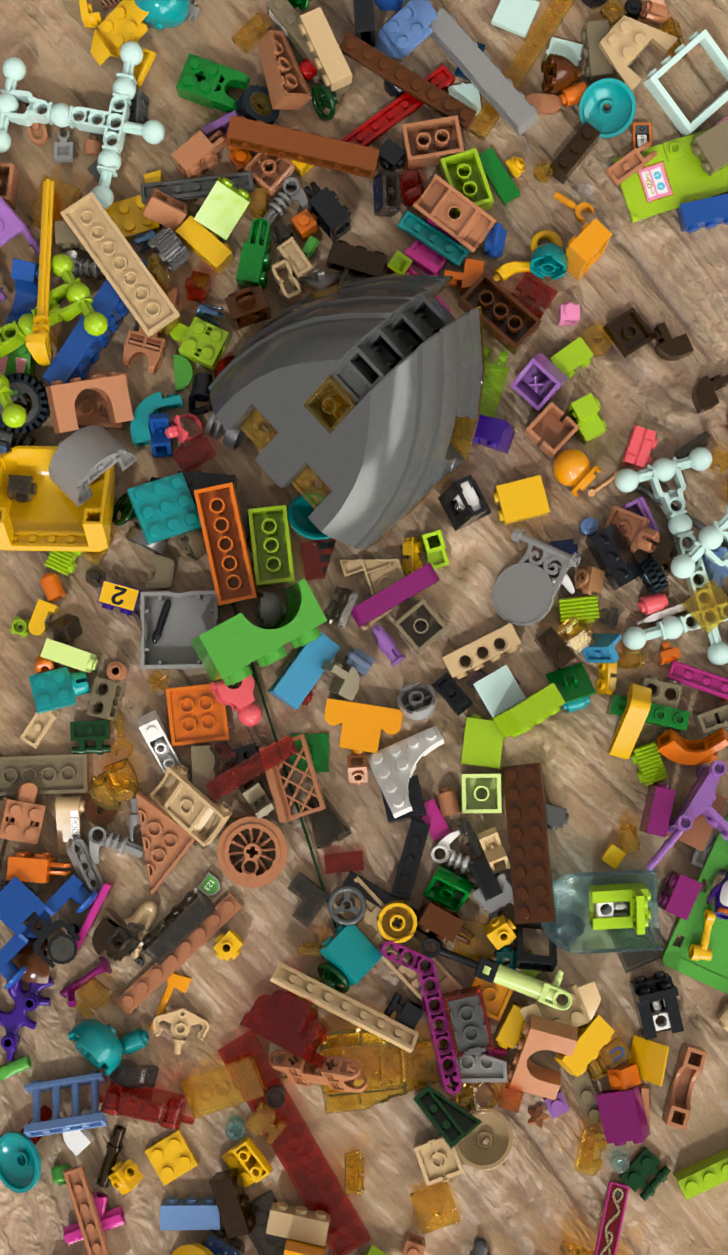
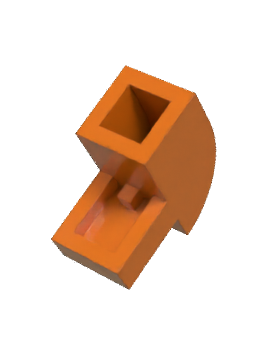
[444,258,485,294]

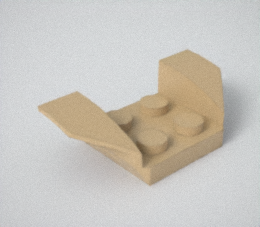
[520,981,601,1027]

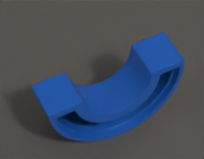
[6,258,39,337]

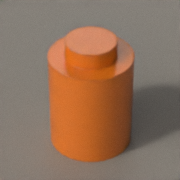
[559,81,587,108]
[39,572,66,603]

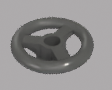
[327,885,367,925]

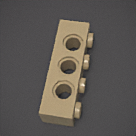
[441,623,521,680]

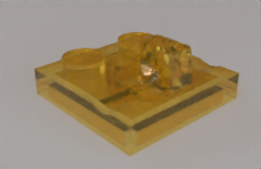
[410,1182,460,1235]

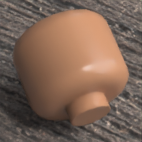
[83,136,103,157]

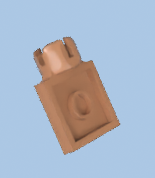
[603,505,660,555]

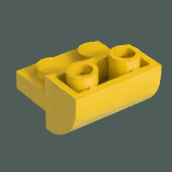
[221,1135,273,1188]

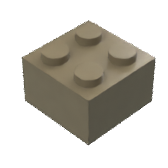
[393,599,448,654]

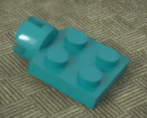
[28,667,90,714]

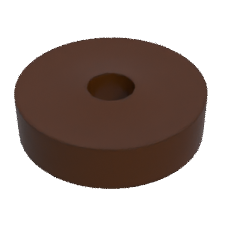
[85,794,117,826]

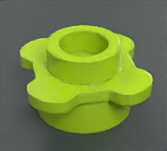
[10,616,30,638]

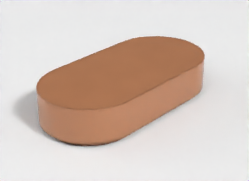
[526,93,562,115]

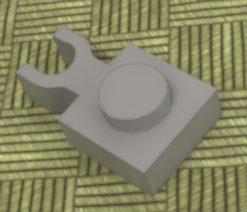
[54,130,74,163]

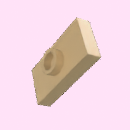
[277,237,314,280]

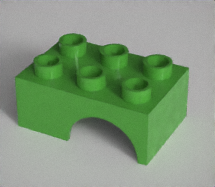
[190,578,327,686]

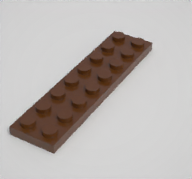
[502,763,556,924]

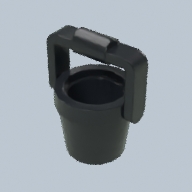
[189,373,213,415]

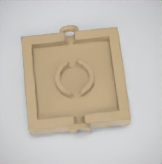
[413,1136,464,1186]

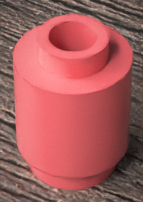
[637,592,668,615]

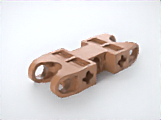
[123,286,179,375]
[268,1049,368,1093]

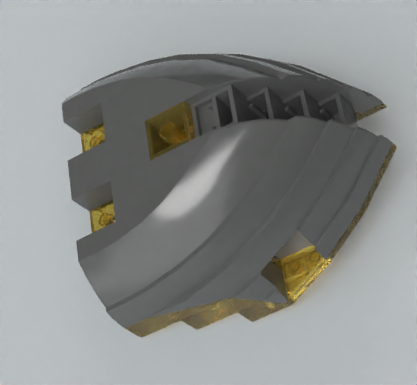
[208,273,485,550]

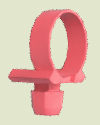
[165,413,202,444]

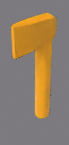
[150,974,192,1030]

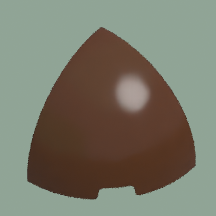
[12,928,49,984]

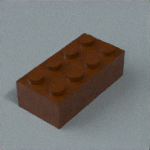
[458,272,542,355]

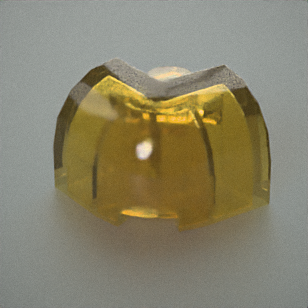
[88,758,139,810]

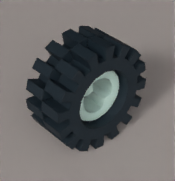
[639,557,669,595]

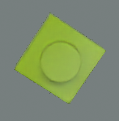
[387,250,413,274]

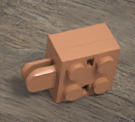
[171,130,227,179]
[0,782,46,844]

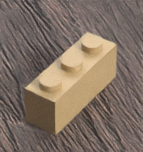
[266,1202,331,1247]

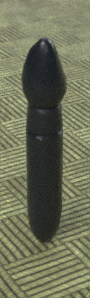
[152,599,171,644]

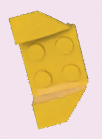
[90,0,149,66]

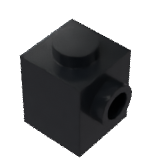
[378,138,406,173]
[232,743,261,768]

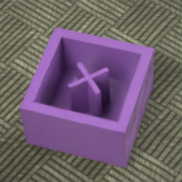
[511,353,569,411]

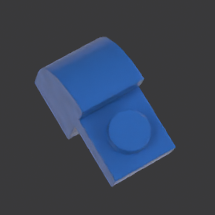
[149,413,173,458]

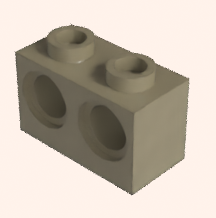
[640,675,683,709]
[87,677,125,721]
[692,703,728,734]

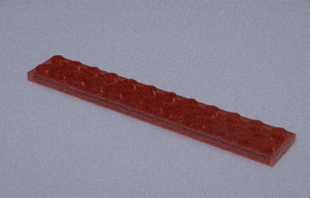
[218,1029,371,1255]

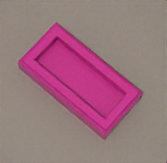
[422,798,451,842]

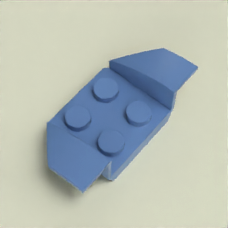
[374,0,438,59]

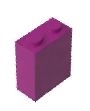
[639,783,676,837]
[595,1086,650,1146]

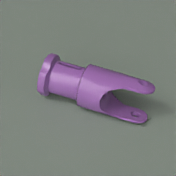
[372,625,406,667]

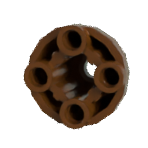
[541,54,581,93]

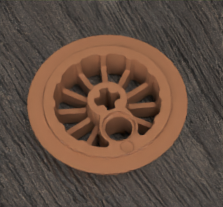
[217,816,288,888]

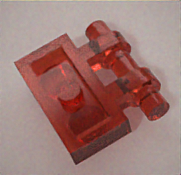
[511,272,558,319]

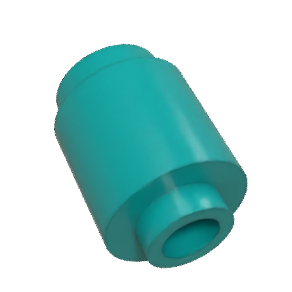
[562,696,591,713]
[120,1028,150,1055]

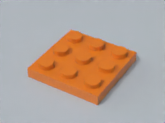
[165,683,230,746]

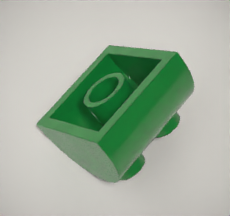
[422,865,474,913]

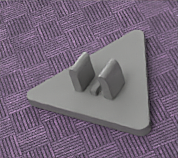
[300,269,341,290]

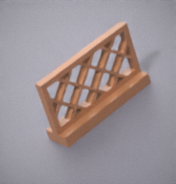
[259,734,326,823]

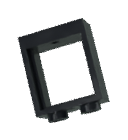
[513,922,557,972]

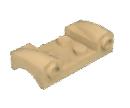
[148,764,232,847]

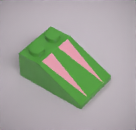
[0,341,36,398]

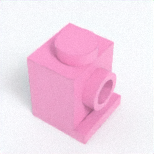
[558,302,580,326]

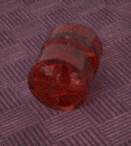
[396,170,425,206]

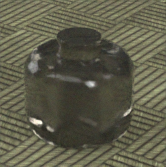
[85,566,107,588]

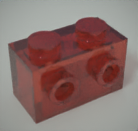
[172,435,217,472]

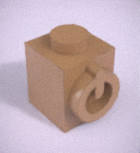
[574,566,605,596]

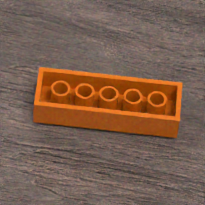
[194,482,258,606]

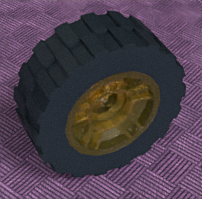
[237,85,280,125]

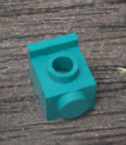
[495,946,516,970]

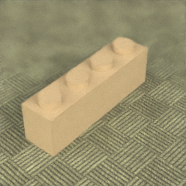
[298,7,352,92]

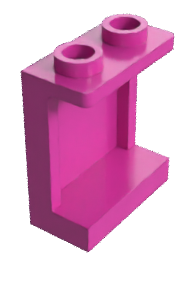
[404,219,459,276]

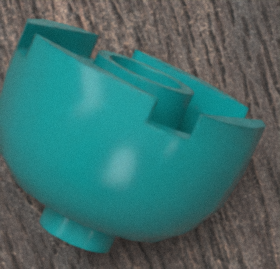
[530,243,568,280]

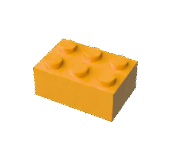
[565,218,612,280]

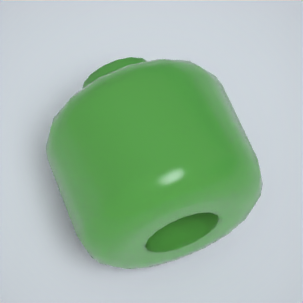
[51,1164,71,1186]

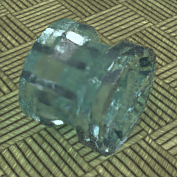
[225,1116,246,1140]

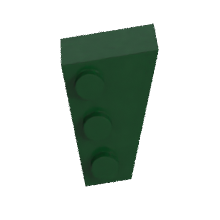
[413,1086,482,1149]

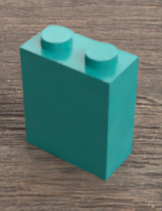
[319,924,382,986]

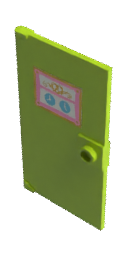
[612,128,728,223]

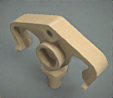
[152,1007,209,1055]

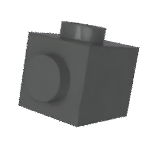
[545,804,569,831]

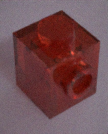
[185,271,211,303]

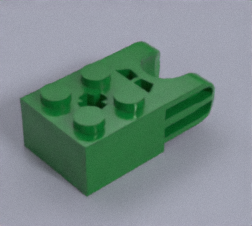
[176,53,250,113]
[236,218,272,290]

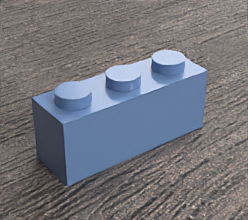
[160,1196,222,1230]

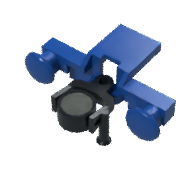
[0,875,98,989]

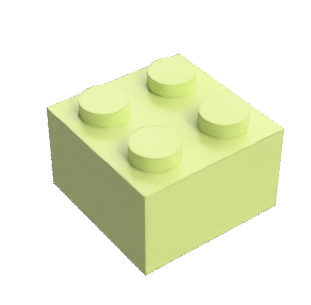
[460,773,502,814]

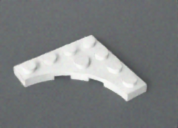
[366,725,444,818]

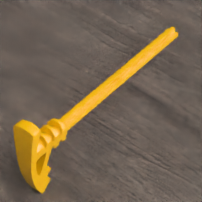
[25,179,55,366]

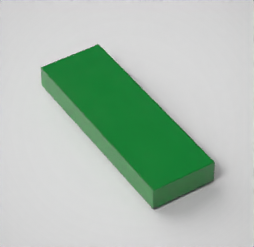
[479,148,521,205]

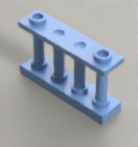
[24,1071,108,1138]

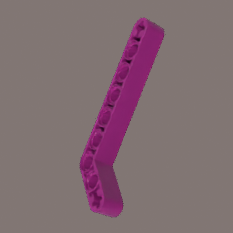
[379,939,462,1094]

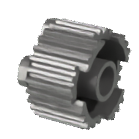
[147,227,191,273]

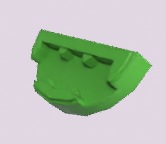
[173,354,194,393]

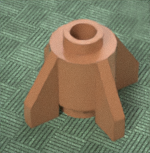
[637,0,669,27]

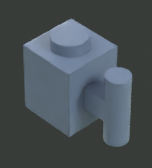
[345,647,376,676]

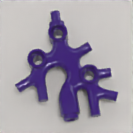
[0,977,54,1061]

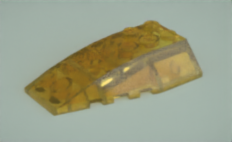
[319,1028,440,1114]

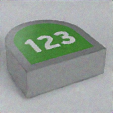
[197,871,221,896]

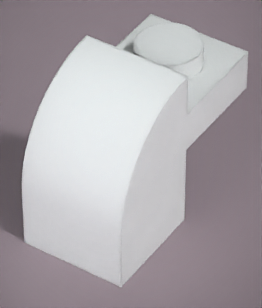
[63,1108,95,1156]

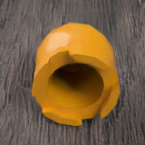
[552,449,602,498]

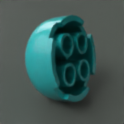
[134,0,191,30]
[66,1019,123,1076]

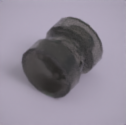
[266,1084,286,1109]

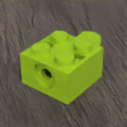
[169,317,231,372]

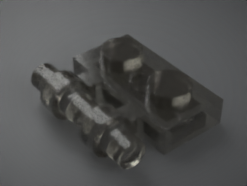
[324,586,359,628]

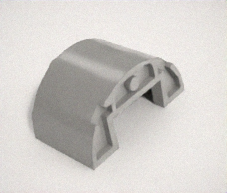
[48,425,137,507]

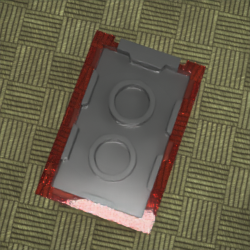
[442,985,495,1058]

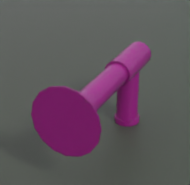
[60,956,112,1007]

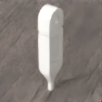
[636,603,687,625]

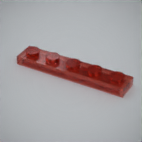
[205,735,300,801]

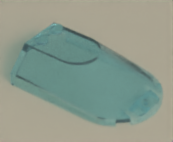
[541,869,663,954]

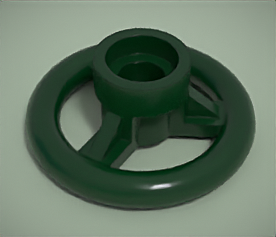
[311,83,338,121]
[112,493,136,526]
[317,963,350,993]

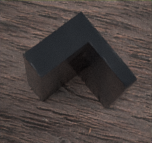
[467,857,503,902]

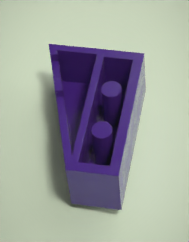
[451,414,515,454]

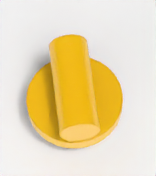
[505,156,525,179]

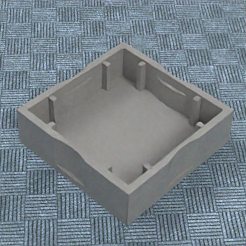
[140,591,220,670]

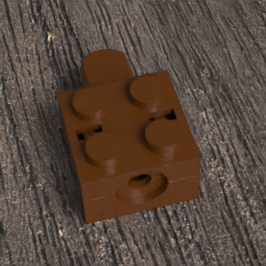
[225,285,271,330]
[416,897,475,945]

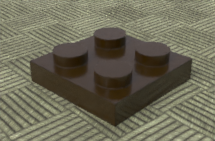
[603,307,655,358]

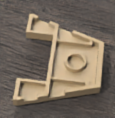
[598,15,678,91]
[339,559,406,631]

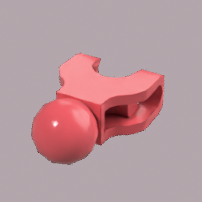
[210,675,262,727]

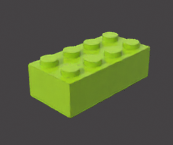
[248,505,296,588]

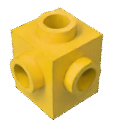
[484,914,517,950]
[213,928,245,961]
[108,1158,144,1195]

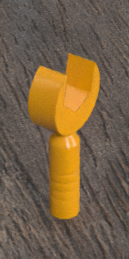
[553,191,594,223]

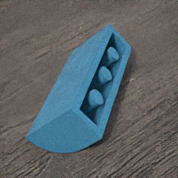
[268,630,341,710]

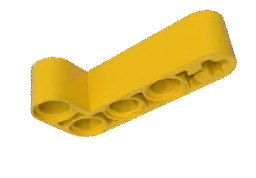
[609,683,652,760]

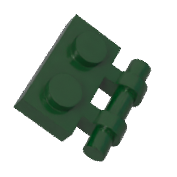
[70,720,111,755]
[619,1146,671,1201]

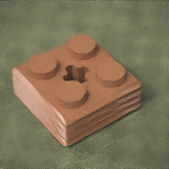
[243,152,295,196]

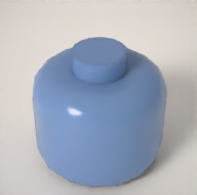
[579,517,599,537]

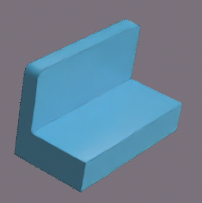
[579,634,622,663]

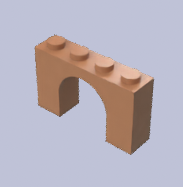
[45,372,134,434]
[508,1015,578,1100]

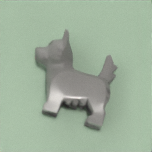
[472,871,514,920]

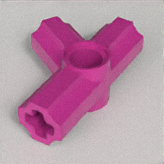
[63,1192,126,1245]

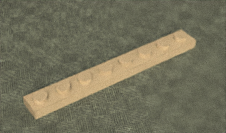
[269,961,419,1053]

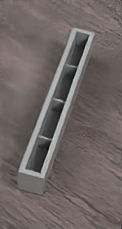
[430,8,538,136]

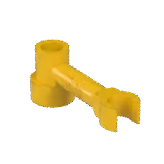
[688,909,716,961]

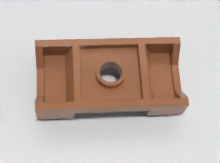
[413,174,497,254]

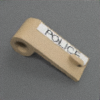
[55,796,86,855]

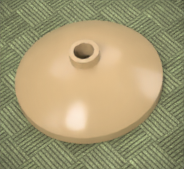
[455,1107,513,1170]

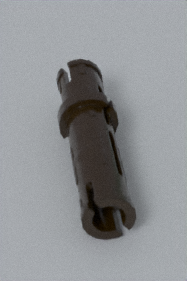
[96,1125,126,1188]

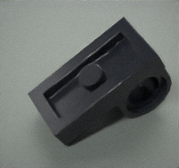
[432,672,473,716]

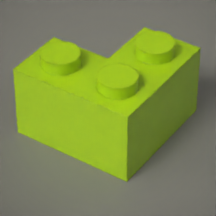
[566,393,607,445]

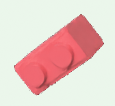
[621,425,658,471]

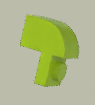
[420,529,450,569]

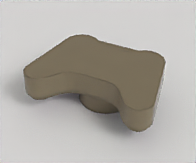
[146,554,175,589]

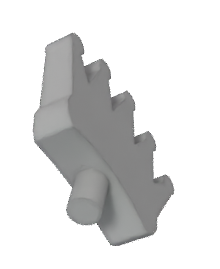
[187,1,201,22]

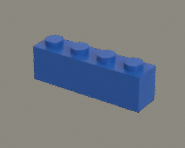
[676,194,728,233]

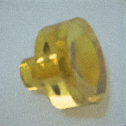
[533,162,553,183]

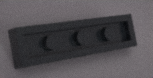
[391,819,431,900]

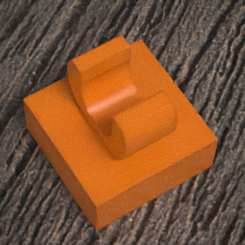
[658,641,681,665]

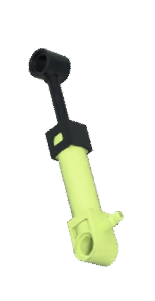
[421,936,572,1011]

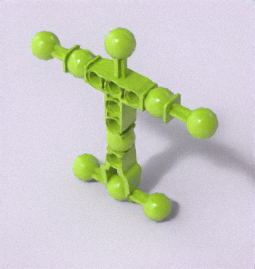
[0,253,108,428]

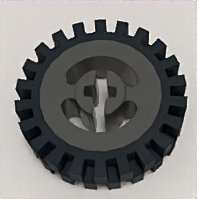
[0,373,50,433]

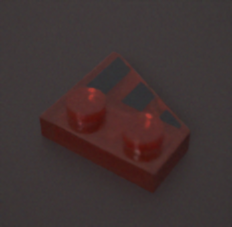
[300,538,336,581]

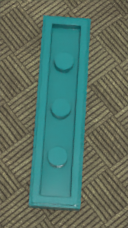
[397,210,470,268]

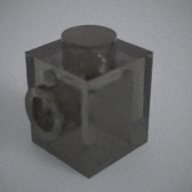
[7,475,37,503]

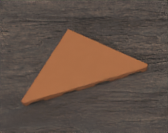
[136,791,195,895]

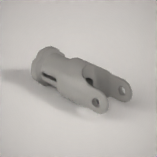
[128,797,140,842]

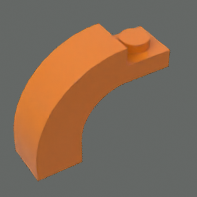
[656,727,728,765]

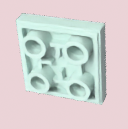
[491,0,540,38]
[473,665,526,718]

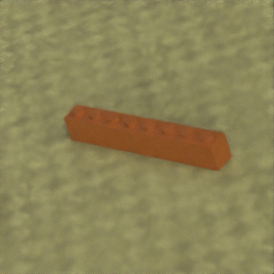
[226,115,380,179]

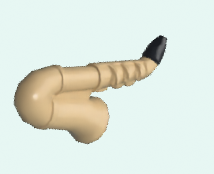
[124,900,158,966]

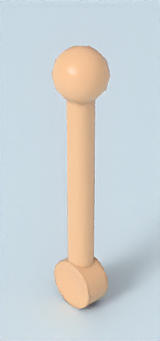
[588,471,619,497]

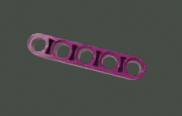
[349,563,440,627]

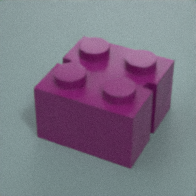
[657,870,703,920]

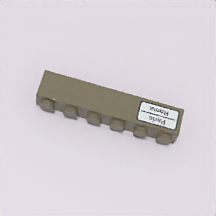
[266,0,351,99]

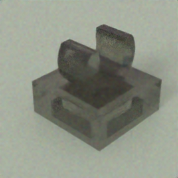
[272,221,296,245]
[598,607,621,630]

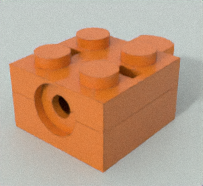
[6,850,71,884]

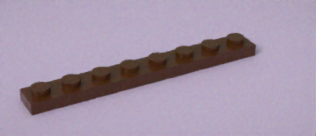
[339,32,477,130]

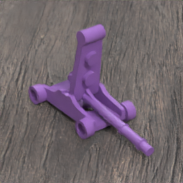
[645,760,728,871]

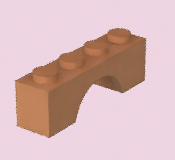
[662,1042,707,1130]

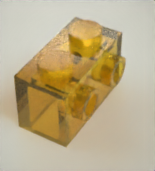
[574,1127,607,1176]

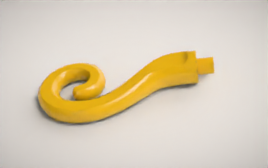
[492,230,563,282]

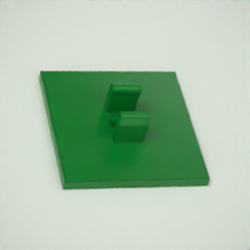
[546,662,596,704]
[290,734,329,772]

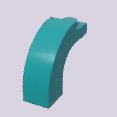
[130,391,185,447]

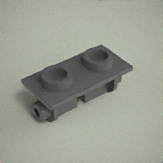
[130,90,150,124]

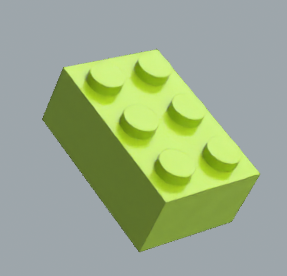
[439,148,494,219]
[493,683,566,738]

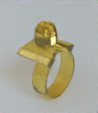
[456,1082,499,1111]

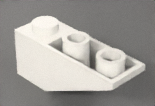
[138,710,181,774]

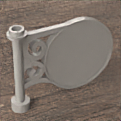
[492,526,581,626]

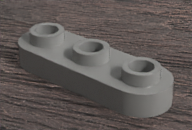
[66,839,103,894]

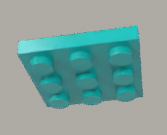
[127,473,202,545]

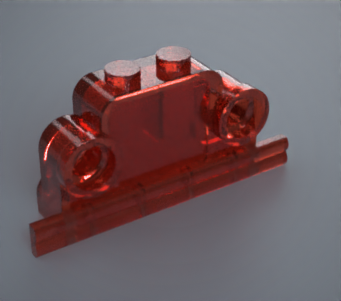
[240,990,328,1069]
[99,1078,195,1130]

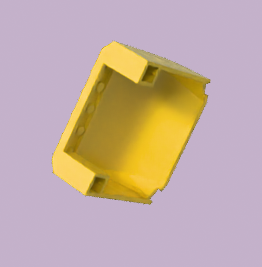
[0,446,115,552]

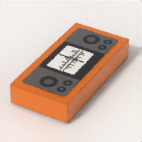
[632,123,652,150]

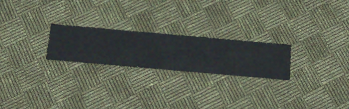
[342,870,443,945]

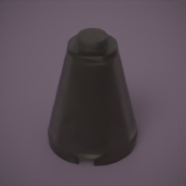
[307,793,352,849]

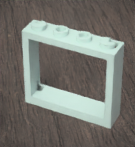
[643,29,728,137]

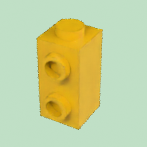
[494,1001,525,1049]

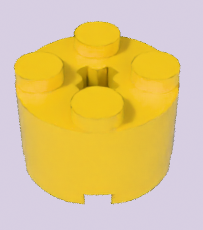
[377,900,417,943]

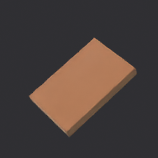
[667,782,727,852]

